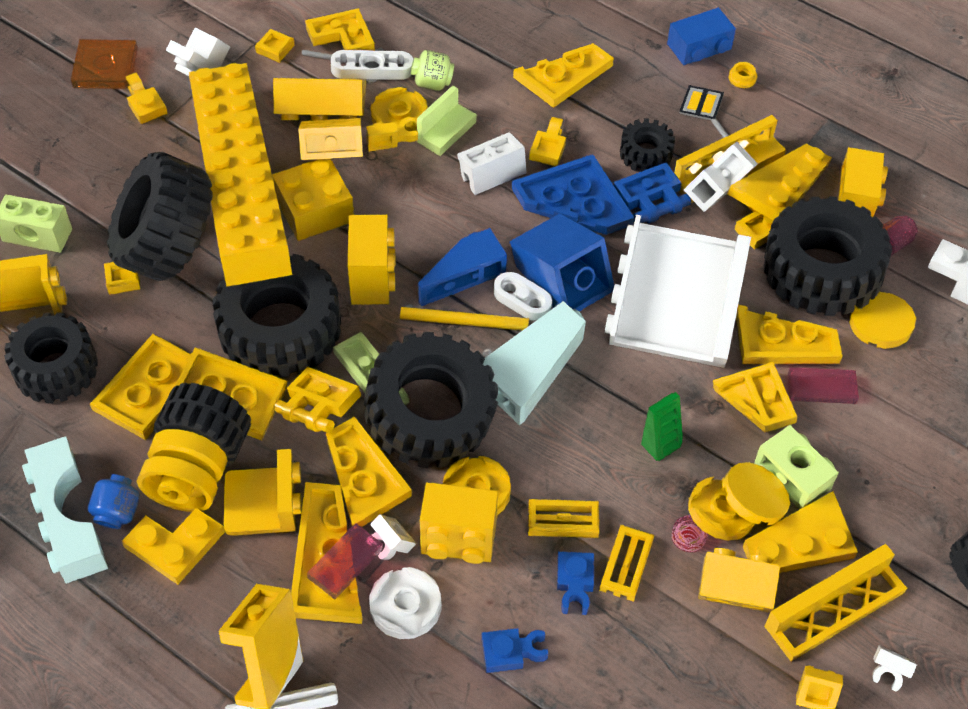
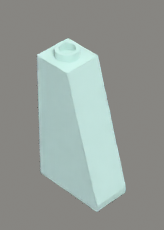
[483,301,586,425]

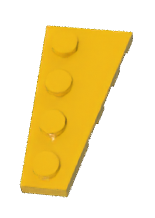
[727,143,832,221]
[291,482,363,624]

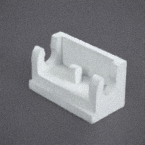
[457,132,527,195]

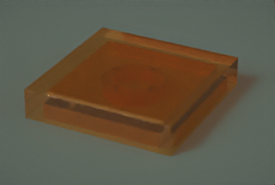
[71,39,138,89]

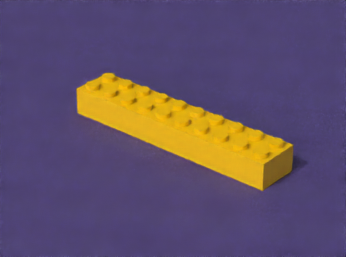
[189,63,292,287]

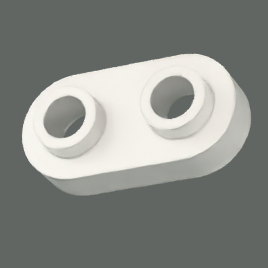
[494,272,552,321]

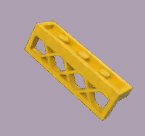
[674,115,786,203]
[764,544,907,662]

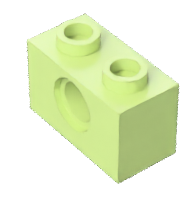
[0,194,72,253]
[754,425,839,509]

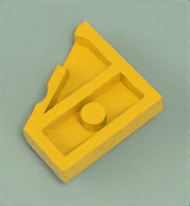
[713,362,797,432]

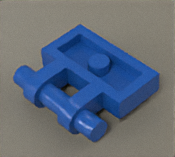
[614,163,691,224]

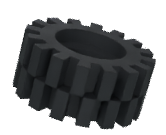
[620,118,675,172]

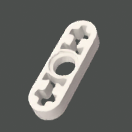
[331,50,413,80]

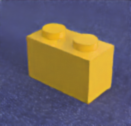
[838,147,888,217]
[698,548,780,613]

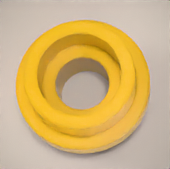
[728,62,757,88]

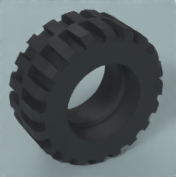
[107,152,213,281]
[763,196,892,316]
[213,253,341,378]
[364,332,498,468]

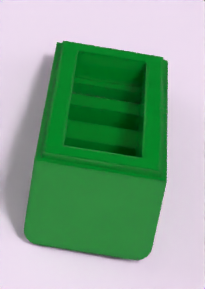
[641,392,683,461]

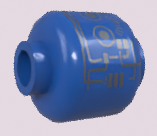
[88,474,140,529]

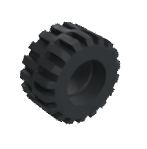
[4,312,98,403]
[154,383,252,466]

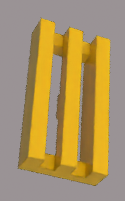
[528,499,599,538]
[599,525,655,602]

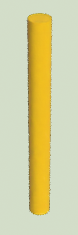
[400,307,529,331]

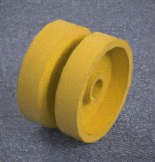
[136,429,227,512]

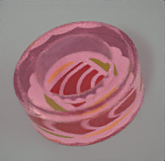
[671,515,708,552]

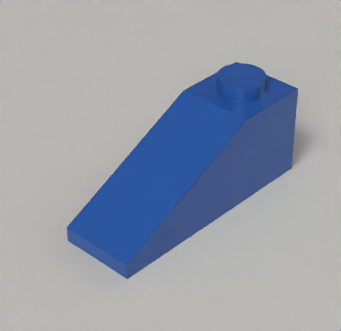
[418,228,507,306]

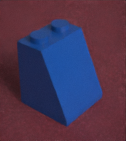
[510,213,614,311]

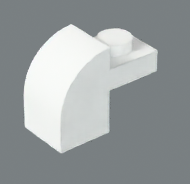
[166,28,230,76]
[684,142,758,212]
[928,239,968,304]

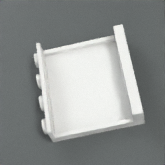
[605,215,751,368]

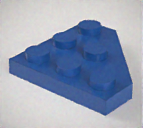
[512,154,634,235]

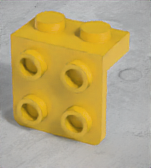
[224,449,301,536]

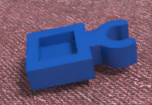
[557,551,594,615]
[481,628,548,673]

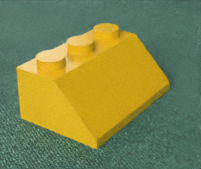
[273,78,366,120]

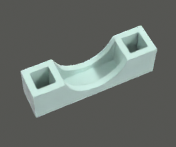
[22,436,108,583]

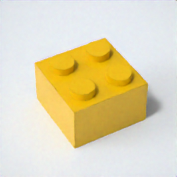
[272,158,354,241]
[348,215,396,305]
[420,482,498,564]

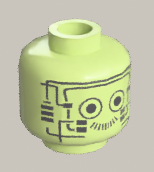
[410,50,454,91]

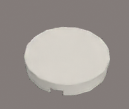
[369,567,442,639]

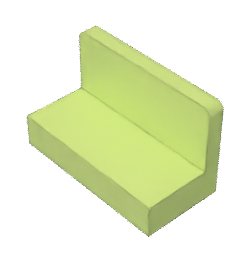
[417,86,477,156]

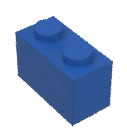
[667,7,736,66]

